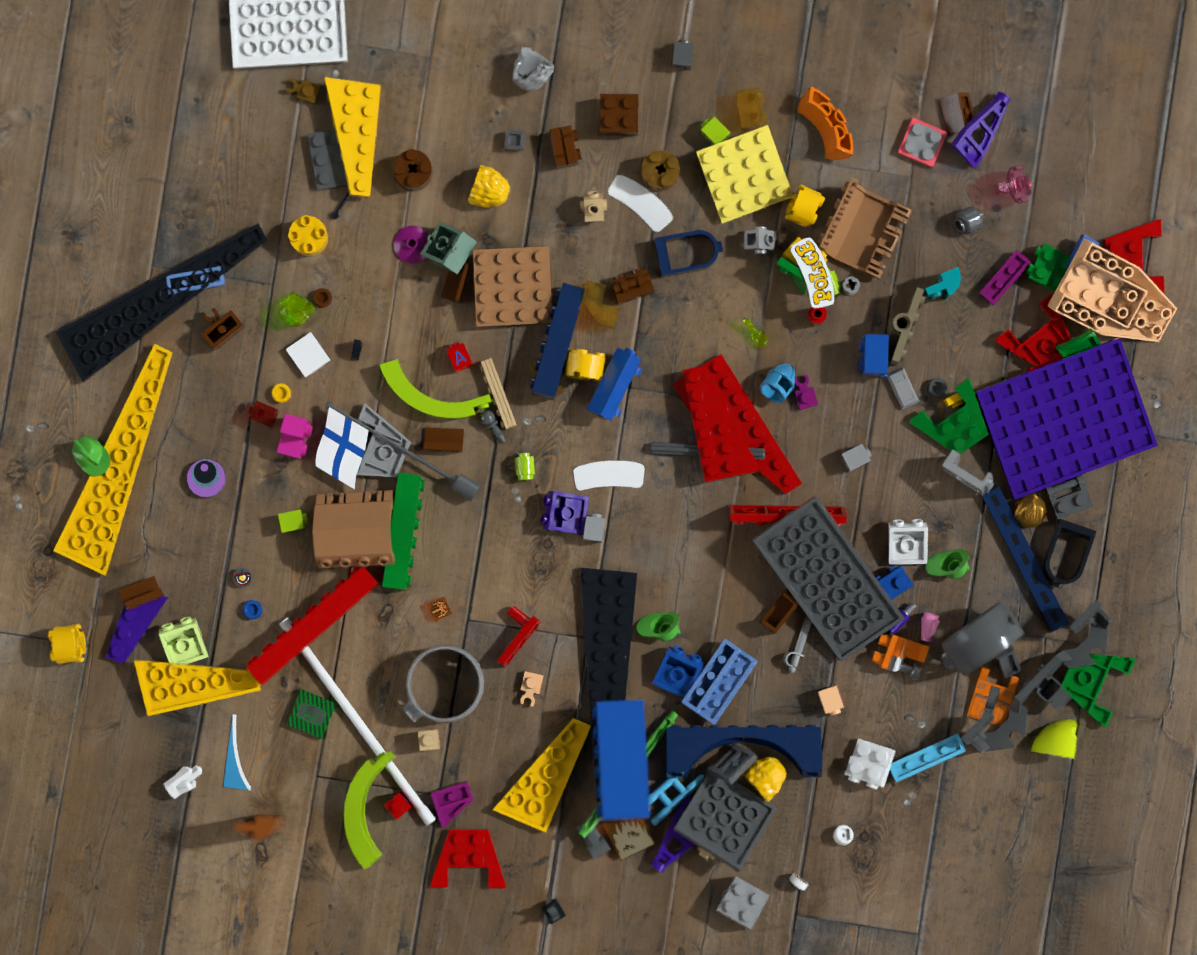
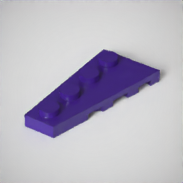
[105,596,168,664]

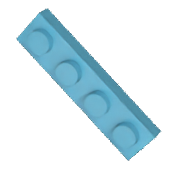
[890,733,966,782]

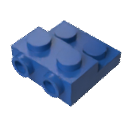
[652,646,704,698]

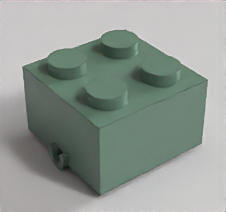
[421,221,477,275]

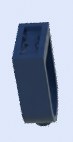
[654,230,723,278]

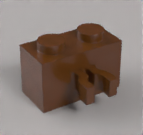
[201,308,245,351]

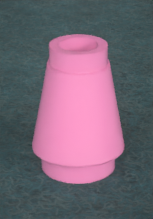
[921,612,940,642]

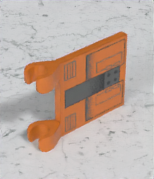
[967,666,1019,726]

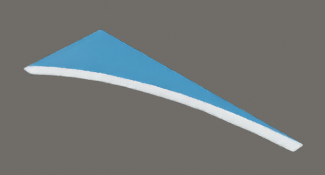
[223,714,251,791]

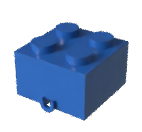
[858,334,889,377]

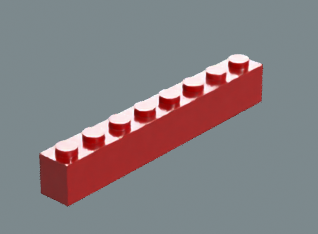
[246,566,378,687]

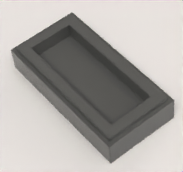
[995,645,1022,679]

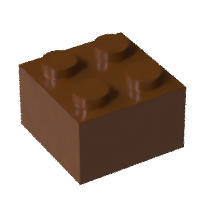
[600,94,638,136]

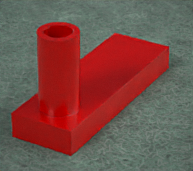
[497,606,542,667]

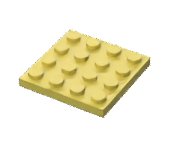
[696,125,793,223]

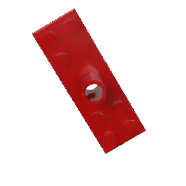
[729,505,847,526]

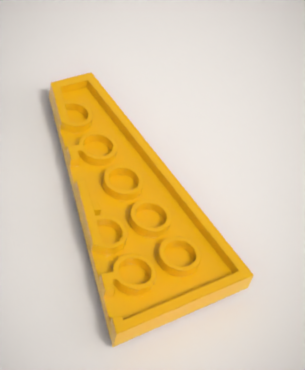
[324,77,381,198]
[134,660,261,716]
[493,718,591,833]

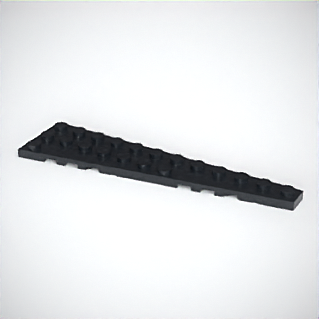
[580,568,637,802]

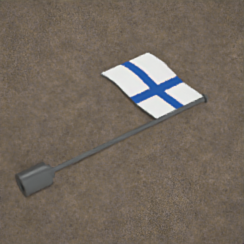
[316,402,481,501]

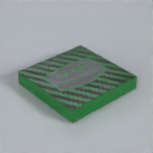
[287,689,337,739]

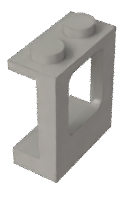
[942,450,994,496]

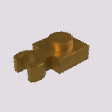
[285,78,321,104]

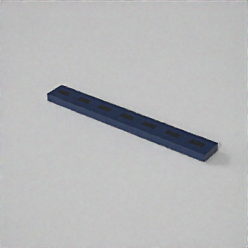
[981,487,1069,632]

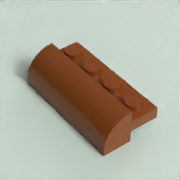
[235,814,283,840]

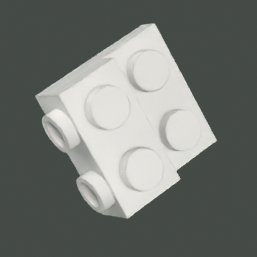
[888,519,928,564]
[845,738,895,789]

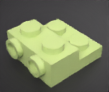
[159,617,208,664]

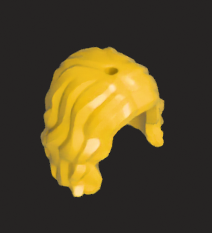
[468,165,510,207]
[742,757,786,802]

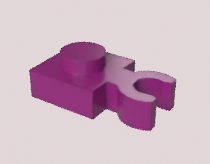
[795,374,818,410]

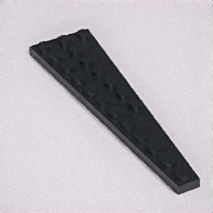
[56,223,268,383]

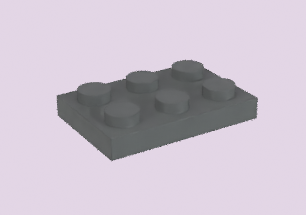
[308,129,348,191]

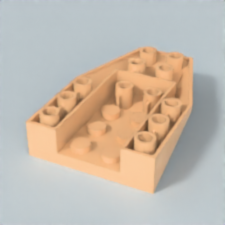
[1048,238,1177,342]

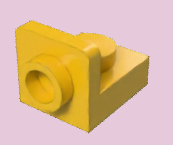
[943,393,963,408]

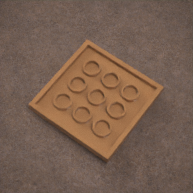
[472,246,552,327]

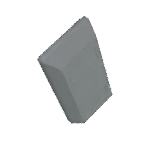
[887,367,919,410]

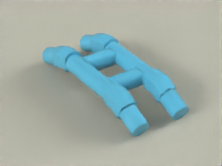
[649,774,705,826]

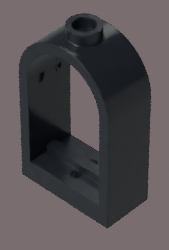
[1043,519,1097,589]

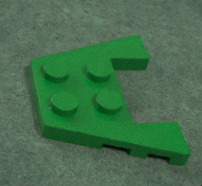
[909,377,989,455]
[1061,654,1136,728]

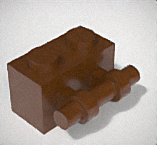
[611,268,655,305]

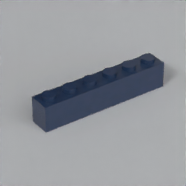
[530,283,585,401]

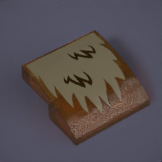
[603,820,655,861]

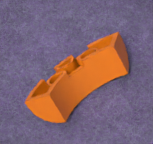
[797,86,853,160]

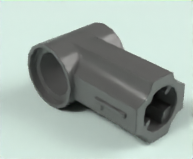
[576,821,611,860]

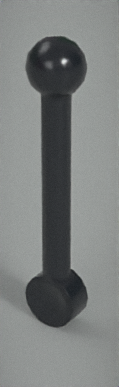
[331,192,350,220]

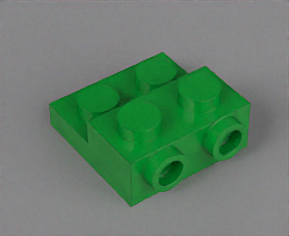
[1026,243,1070,292]

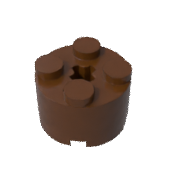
[393,149,432,191]

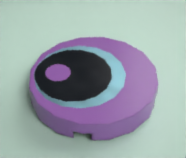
[187,459,225,497]

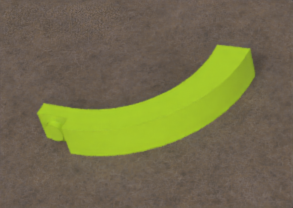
[379,359,492,420]
[344,751,396,870]

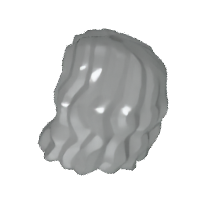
[512,46,554,91]

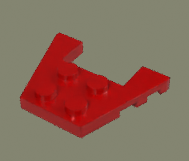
[1104,219,1165,293]
[994,293,1072,367]
[430,829,506,888]

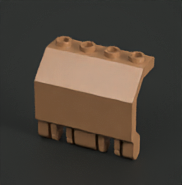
[817,178,912,280]
[313,490,395,568]

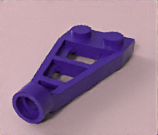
[951,91,1011,169]
[650,796,695,873]

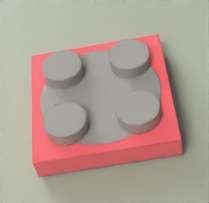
[898,118,948,168]

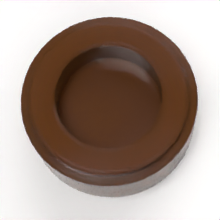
[313,288,332,308]

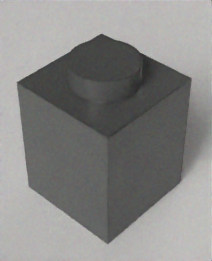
[672,40,694,70]

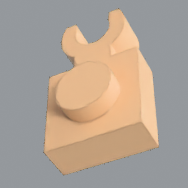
[520,671,544,707]

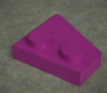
[431,781,473,828]

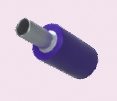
[889,602,917,635]

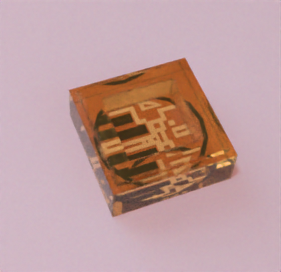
[427,597,452,622]

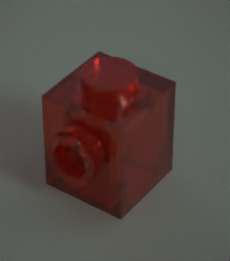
[248,401,279,429]

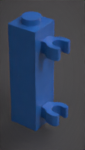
[587,347,642,421]

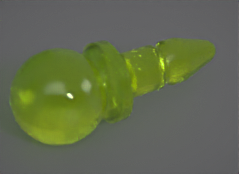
[743,318,769,348]

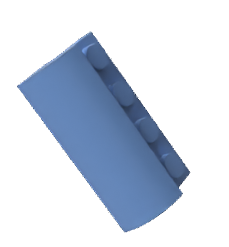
[682,639,758,725]

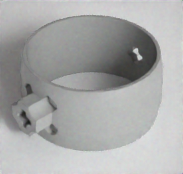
[402,645,484,723]

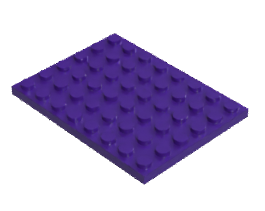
[975,338,1158,499]

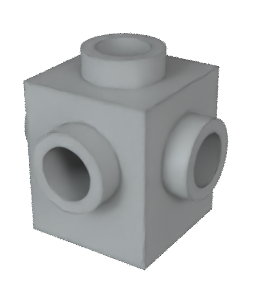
[744,227,774,255]

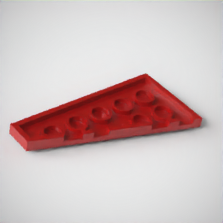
[683,366,762,483]

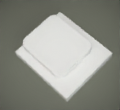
[286,332,330,378]

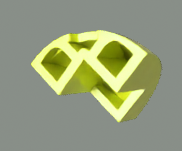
[1031,719,1077,758]

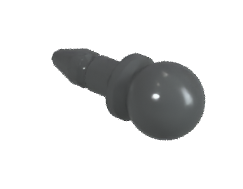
[480,411,505,443]

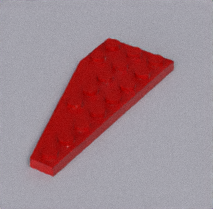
[672,354,802,494]

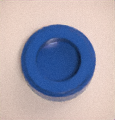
[243,600,263,619]

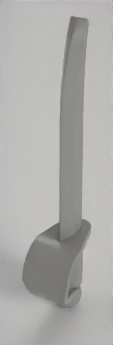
[783,615,812,673]

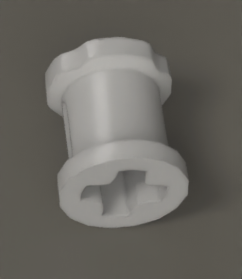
[841,276,860,296]

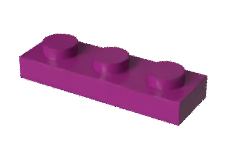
[979,250,1031,306]

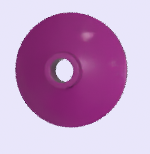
[394,226,431,264]

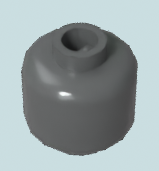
[954,206,984,235]

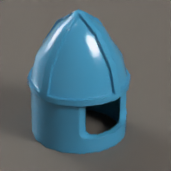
[760,364,795,404]

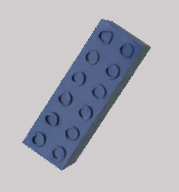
[592,700,650,822]

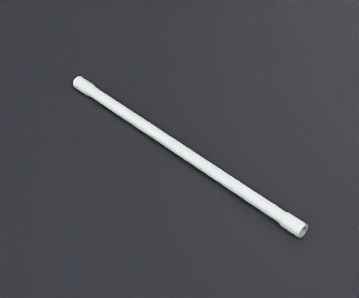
[279,618,436,826]

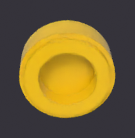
[271,384,291,403]

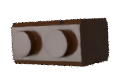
[549,125,581,169]

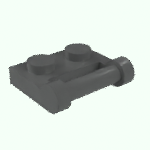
[1045,475,1093,520]
[707,743,757,785]

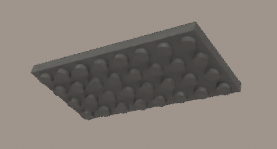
[753,495,905,662]

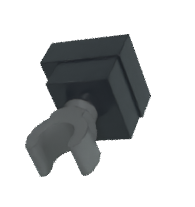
[541,899,566,924]

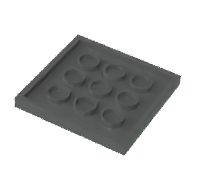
[673,773,777,872]

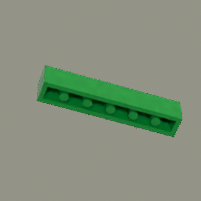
[382,472,425,590]

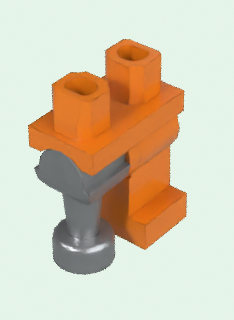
[871,634,930,680]

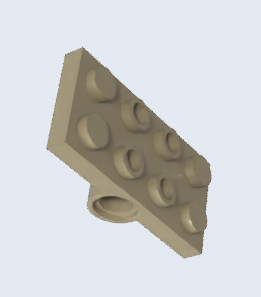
[889,287,926,366]

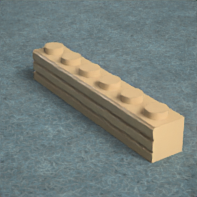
[479,358,517,430]

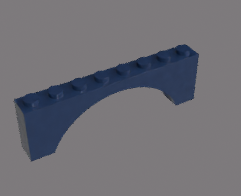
[666,725,823,778]

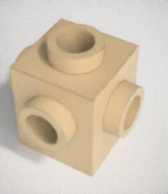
[580,191,607,222]

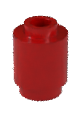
[807,307,827,326]

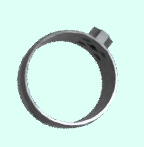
[941,601,1024,676]

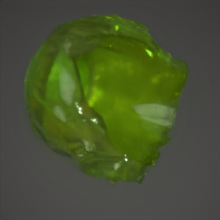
[278,292,315,327]

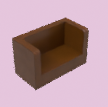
[760,592,799,634]

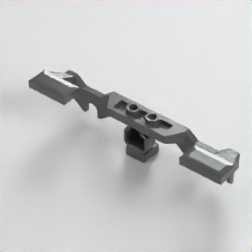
[961,599,1112,754]

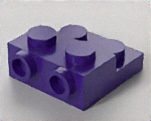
[540,491,589,535]

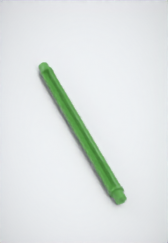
[578,711,678,838]

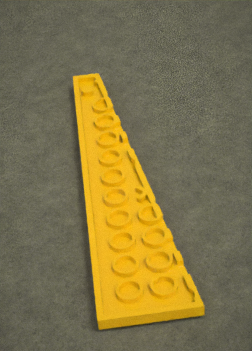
[53,344,173,576]

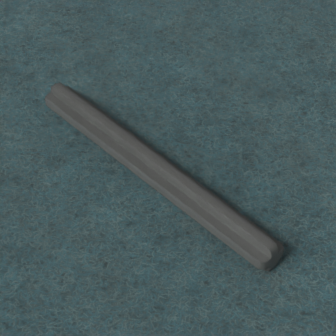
[651,442,765,460]

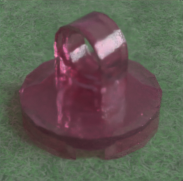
[995,165,1032,204]

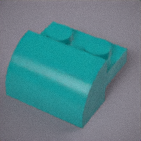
[923,267,961,301]

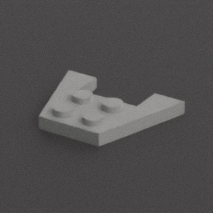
[357,403,411,478]

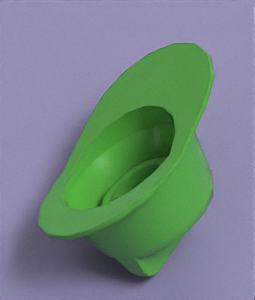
[72,436,110,476]
[925,549,970,579]
[637,612,680,642]

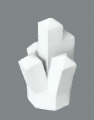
[164,765,202,799]

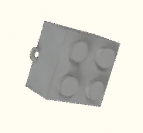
[715,876,770,930]

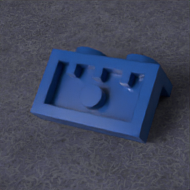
[876,565,914,599]

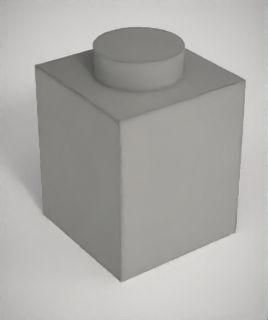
[840,444,872,472]
[583,513,605,542]

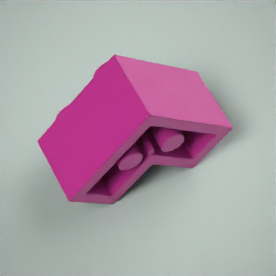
[277,414,313,459]

